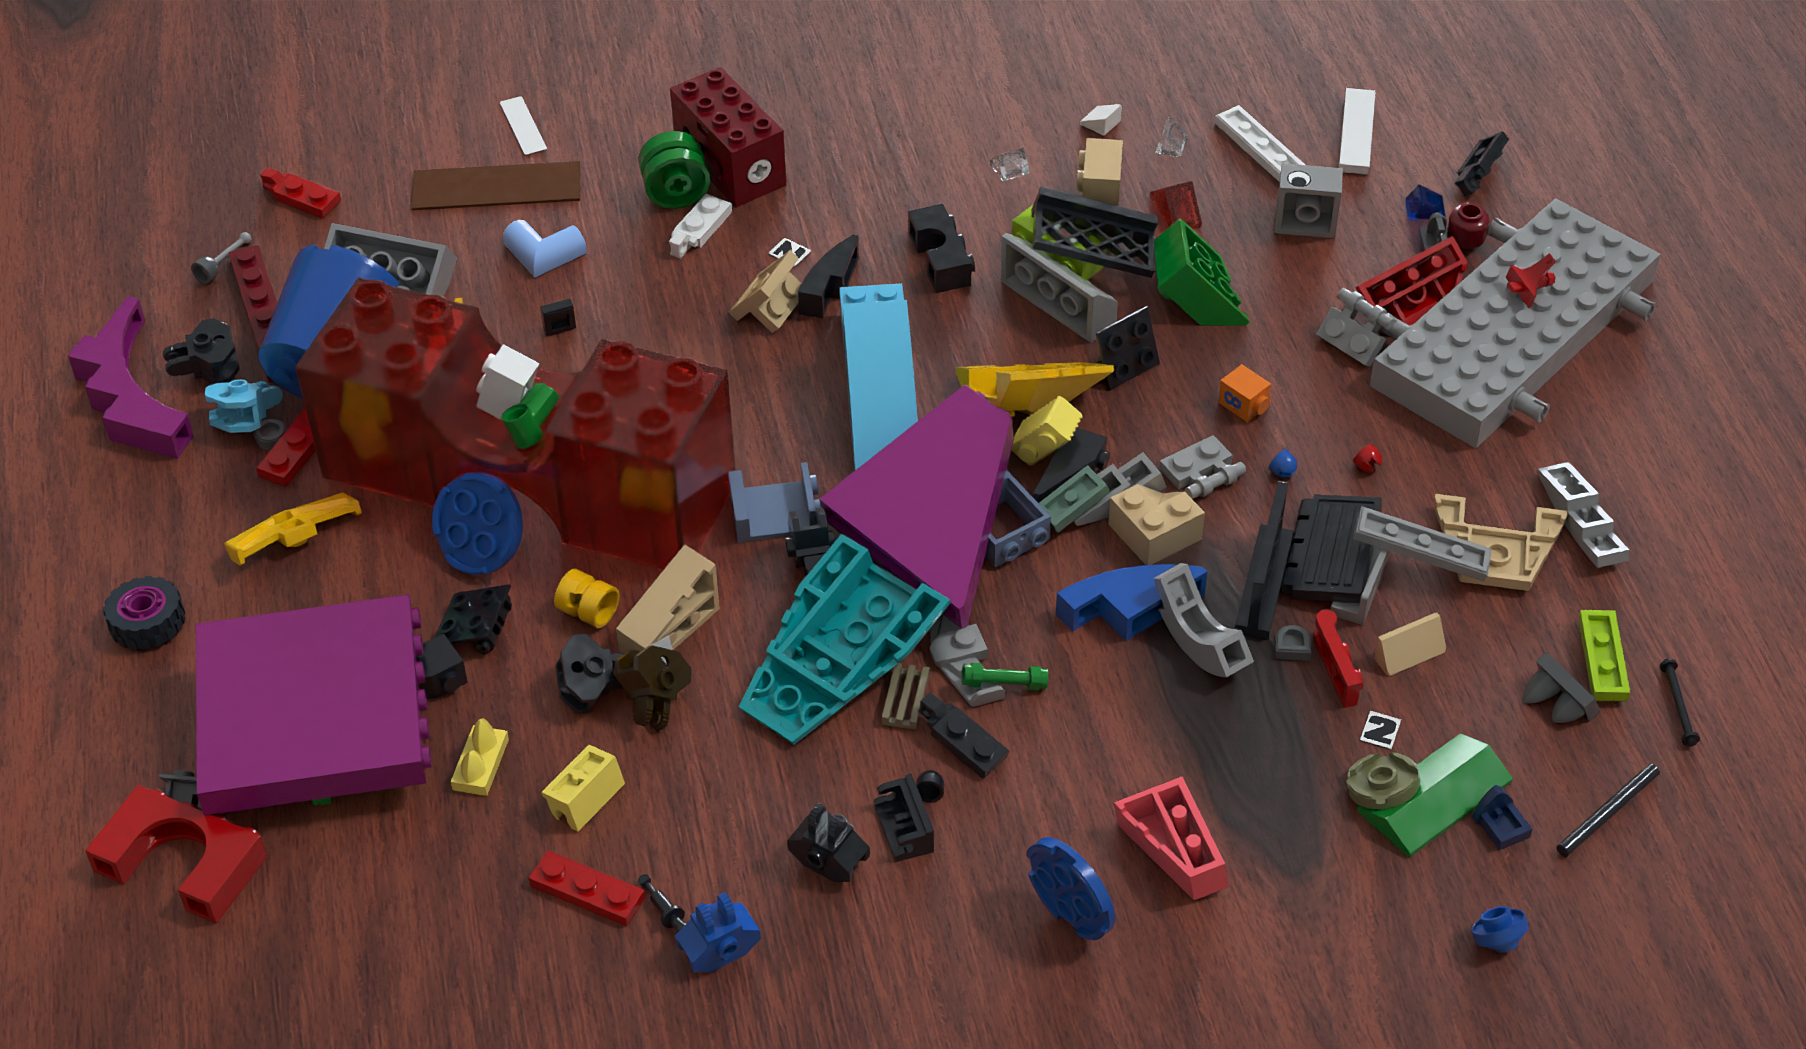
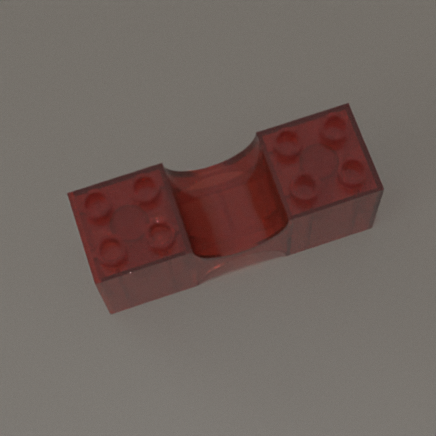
[295,278,736,570]

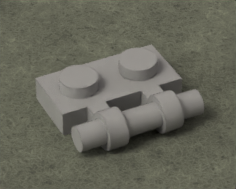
[1316,288,1395,366]
[1159,435,1246,499]

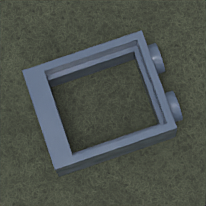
[985,469,1051,567]

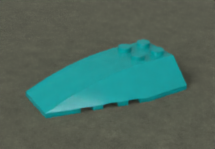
[739,534,951,745]

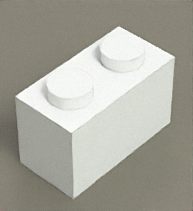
[476,344,540,420]

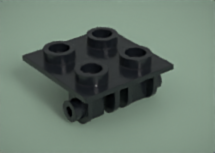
[1096,307,1160,390]
[435,584,512,654]

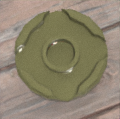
[1346,752,1421,809]

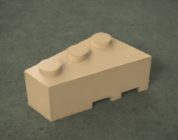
[616,545,720,654]

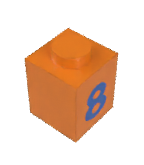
[1218,364,1271,422]

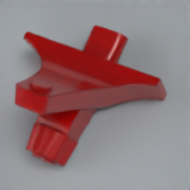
[1505,253,1556,308]

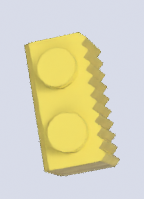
[1011,396,1083,466]

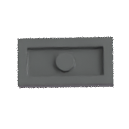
[1522,652,1600,723]

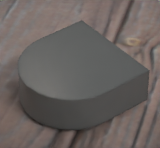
[1275,625,1311,661]

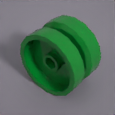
[638,131,710,209]

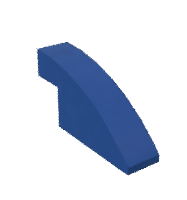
[1056,564,1208,641]

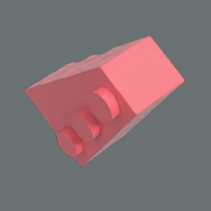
[1114,777,1229,900]

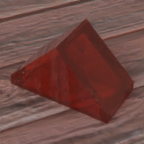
[1150,181,1202,229]

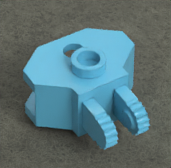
[205,379,283,433]

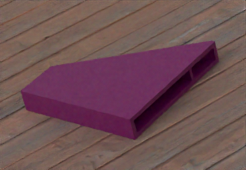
[819,384,1014,629]

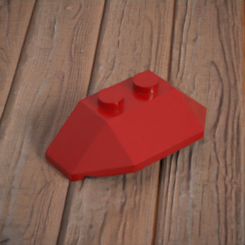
[1355,236,1468,325]

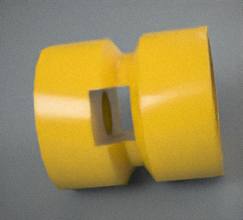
[554,569,620,628]

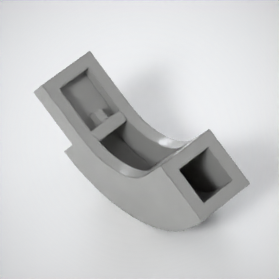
[1153,563,1254,677]

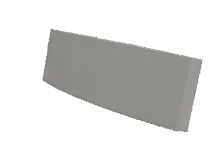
[1074,452,1167,526]

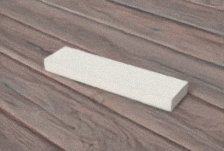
[1339,88,1375,175]
[1215,105,1305,181]

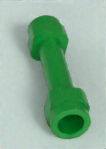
[961,663,1048,691]

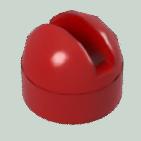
[1353,444,1383,473]

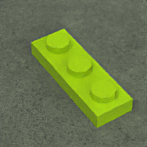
[1578,610,1630,701]

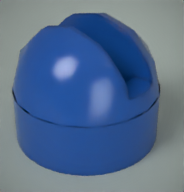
[1268,449,1297,478]

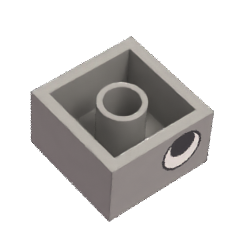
[1274,163,1343,238]

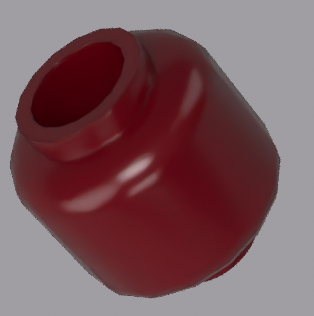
[1447,203,1490,249]

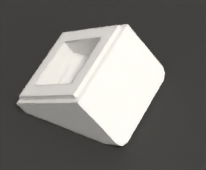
[1080,104,1122,136]

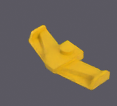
[224,492,362,566]

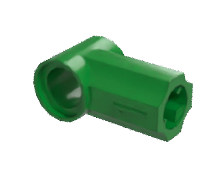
[501,383,559,449]

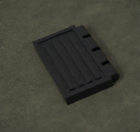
[1280,494,1382,603]

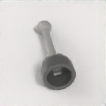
[191,232,251,284]

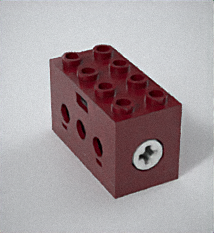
[670,67,787,208]

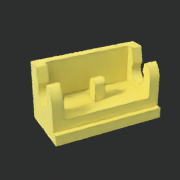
[541,745,625,832]

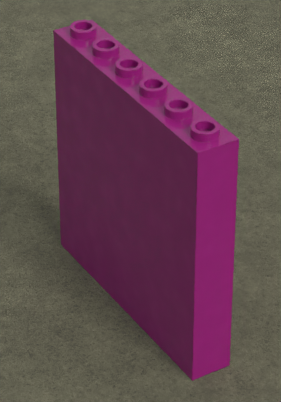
[196,594,432,815]

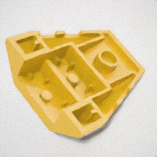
[955,362,1114,417]

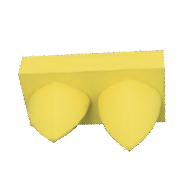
[451,718,509,796]

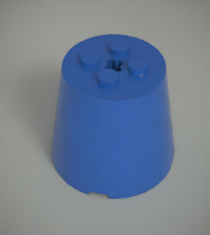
[258,244,412,406]

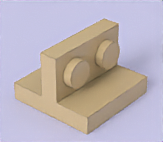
[728,250,802,333]

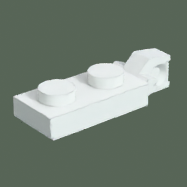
[669,194,732,259]

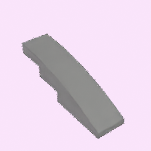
[1538,462,1629,568]

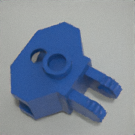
[675,892,761,972]

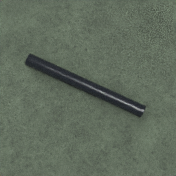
[1556,763,1660,857]

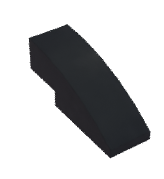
[798,235,859,318]

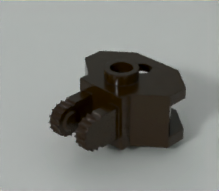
[614,645,691,730]

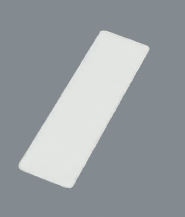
[500,97,547,155]

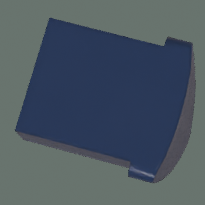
[1472,785,1533,851]

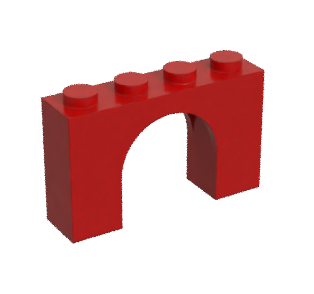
[85,785,267,924]

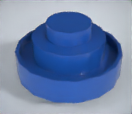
[1471,906,1529,953]

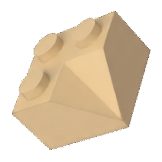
[1077,138,1123,206]
[1108,484,1205,565]

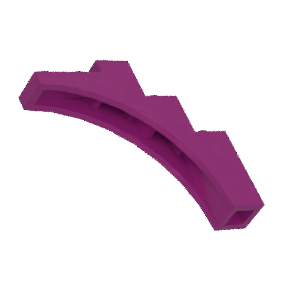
[68,296,194,459]

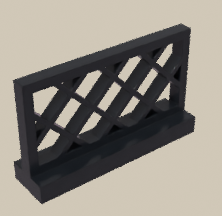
[1031,186,1158,278]
[1235,481,1294,640]

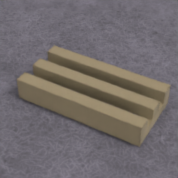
[882,663,930,730]

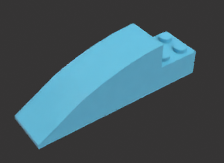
[840,283,918,470]

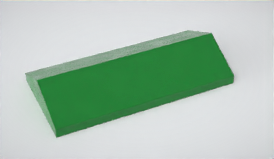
[1357,734,1513,858]

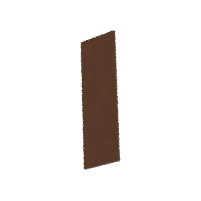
[412,161,580,210]

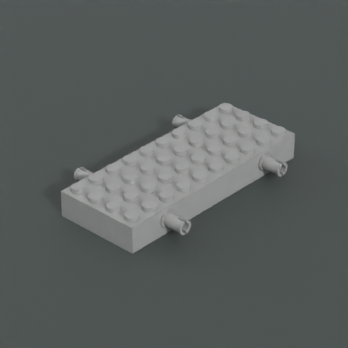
[1370,198,1661,448]

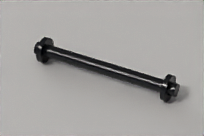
[1659,658,1700,747]

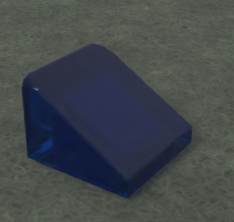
[1405,185,1446,219]

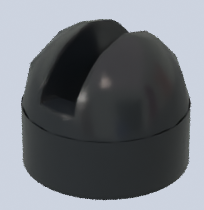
[916,770,945,802]

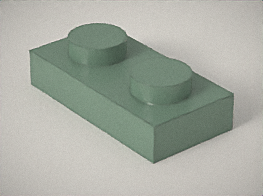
[1039,465,1110,533]

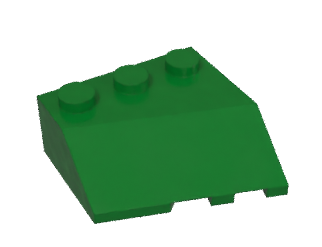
[1154,218,1250,326]

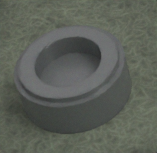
[254,419,287,450]

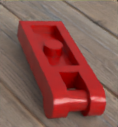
[1313,609,1364,708]

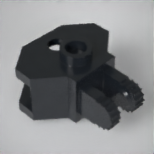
[163,318,240,384]
[785,507,835,577]
[555,634,625,714]
[787,803,870,882]

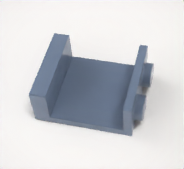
[728,462,821,543]

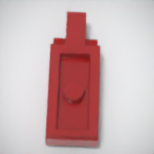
[260,168,341,219]

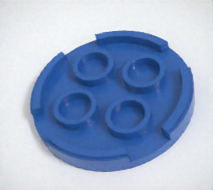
[432,472,523,575]
[1026,837,1115,940]

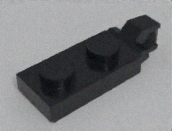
[1455,131,1509,197]
[918,693,1009,778]

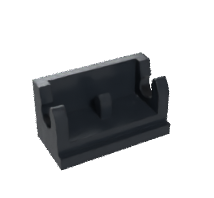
[874,774,934,862]

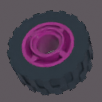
[103,576,186,650]

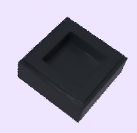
[540,298,576,336]

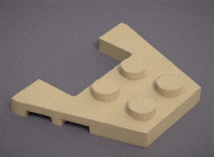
[1433,494,1567,591]

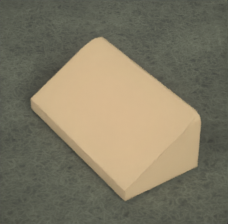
[1374,613,1446,676]

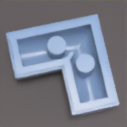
[503,220,587,278]

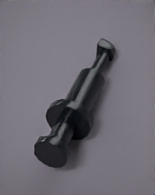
[638,874,686,935]

